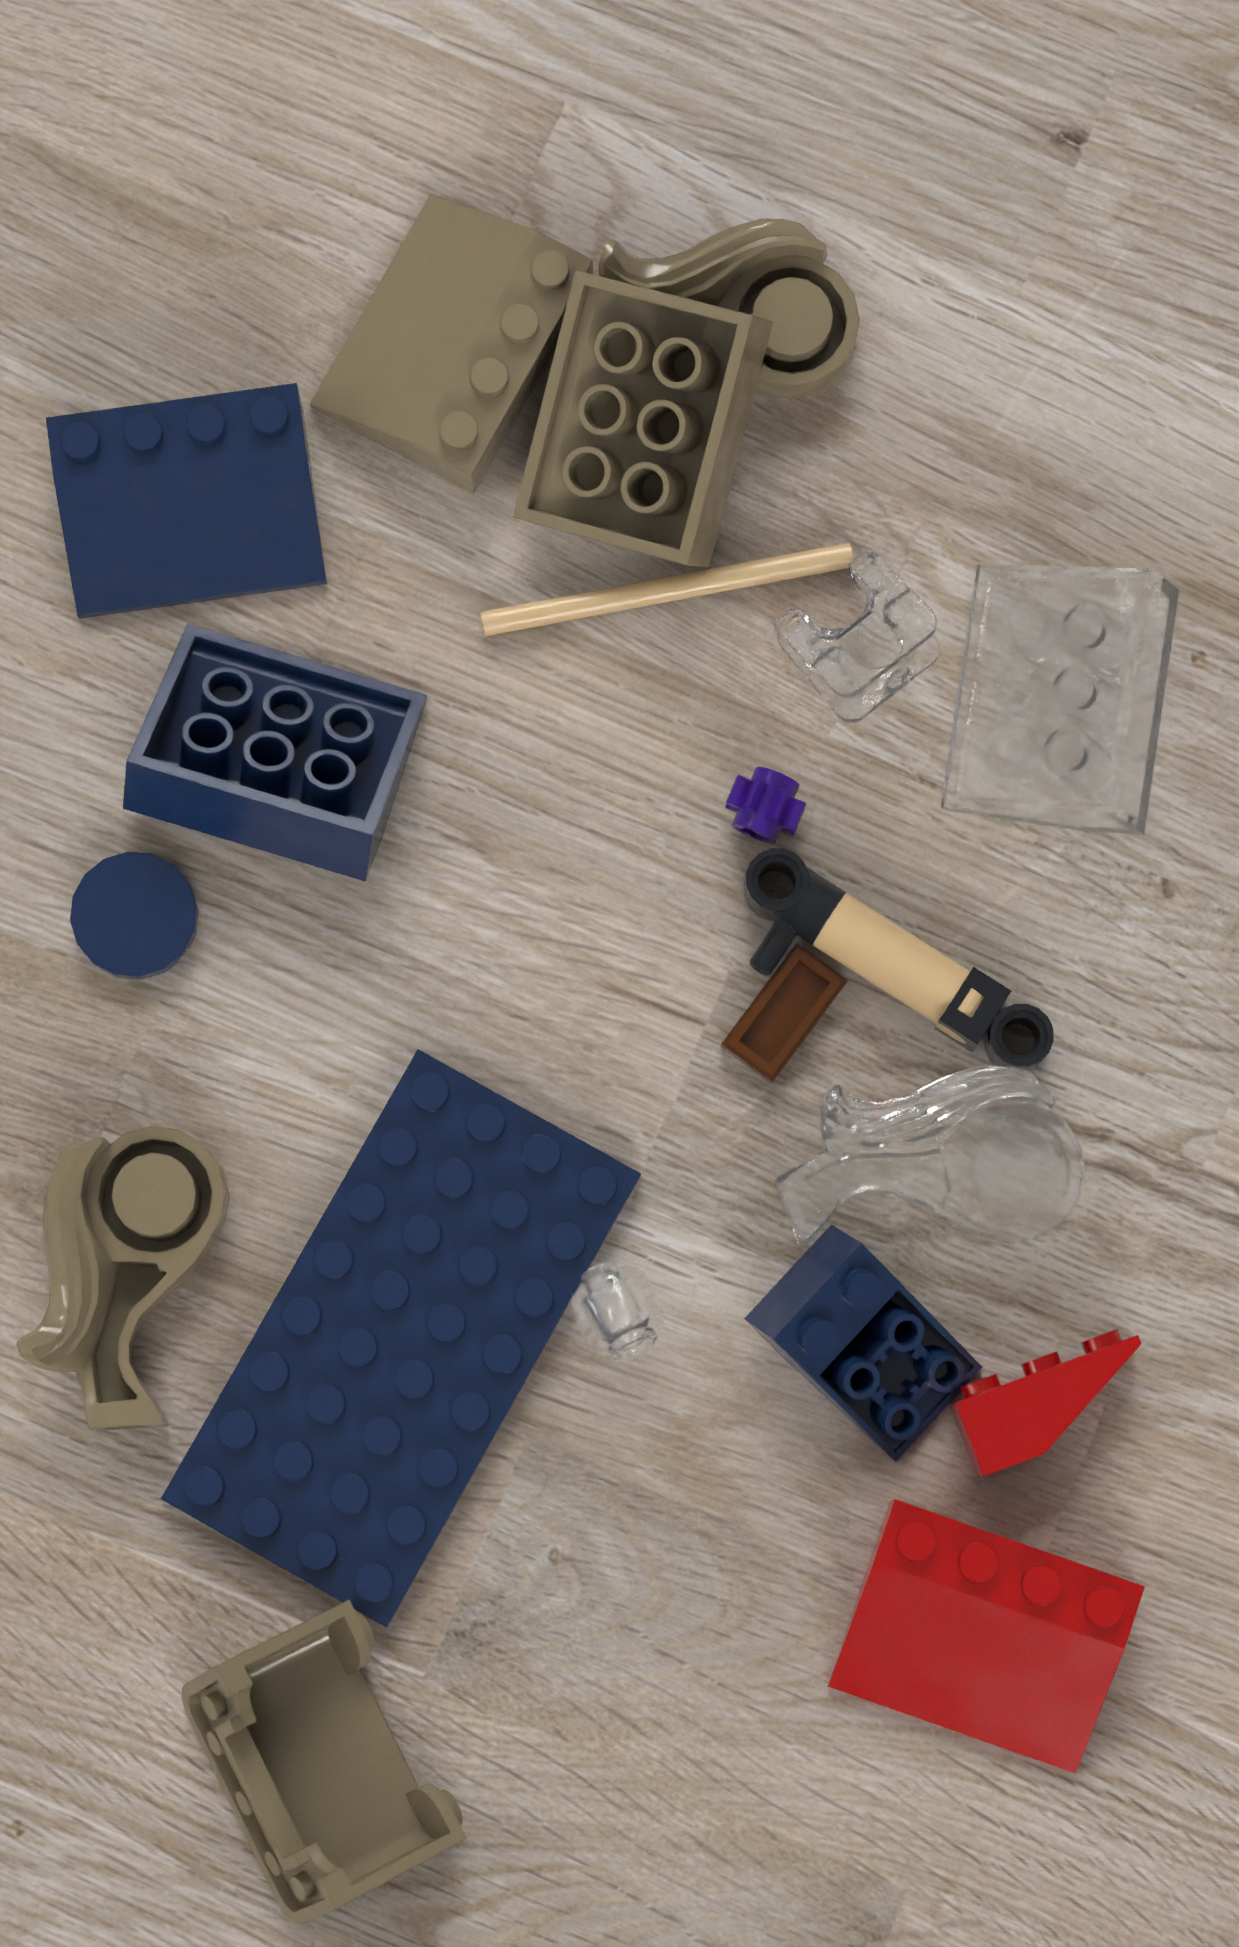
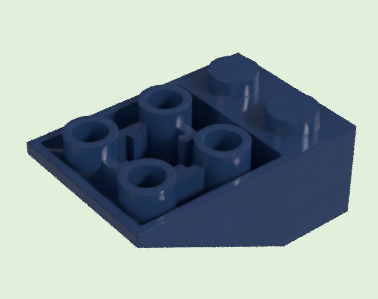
[744,1224,982,1462]

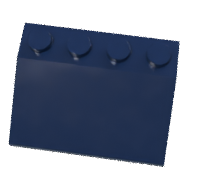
[46,383,327,619]
[123,623,427,882]

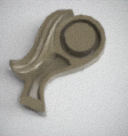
[599,218,860,400]
[16,1126,230,1431]

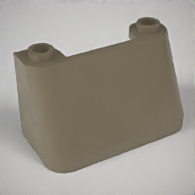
[182,1600,467,1924]

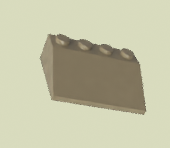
[310,194,593,494]
[513,270,773,568]

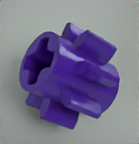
[725,766,806,844]

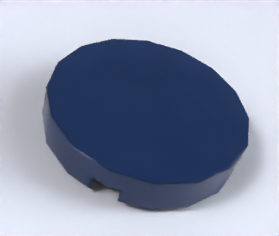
[70,852,199,980]

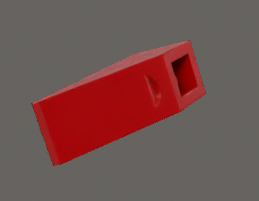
[950,1329,1142,1478]

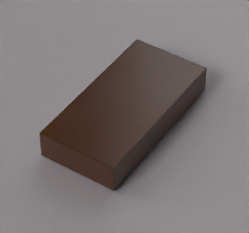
[721,943,848,1084]

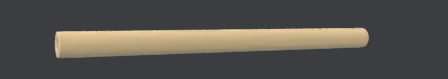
[480,543,854,637]

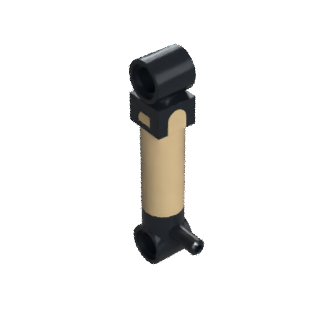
[744,848,1054,1074]

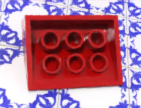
[828,1499,1145,1774]

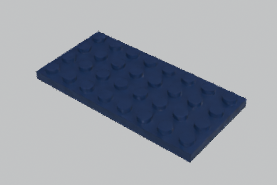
[161,1049,641,1627]

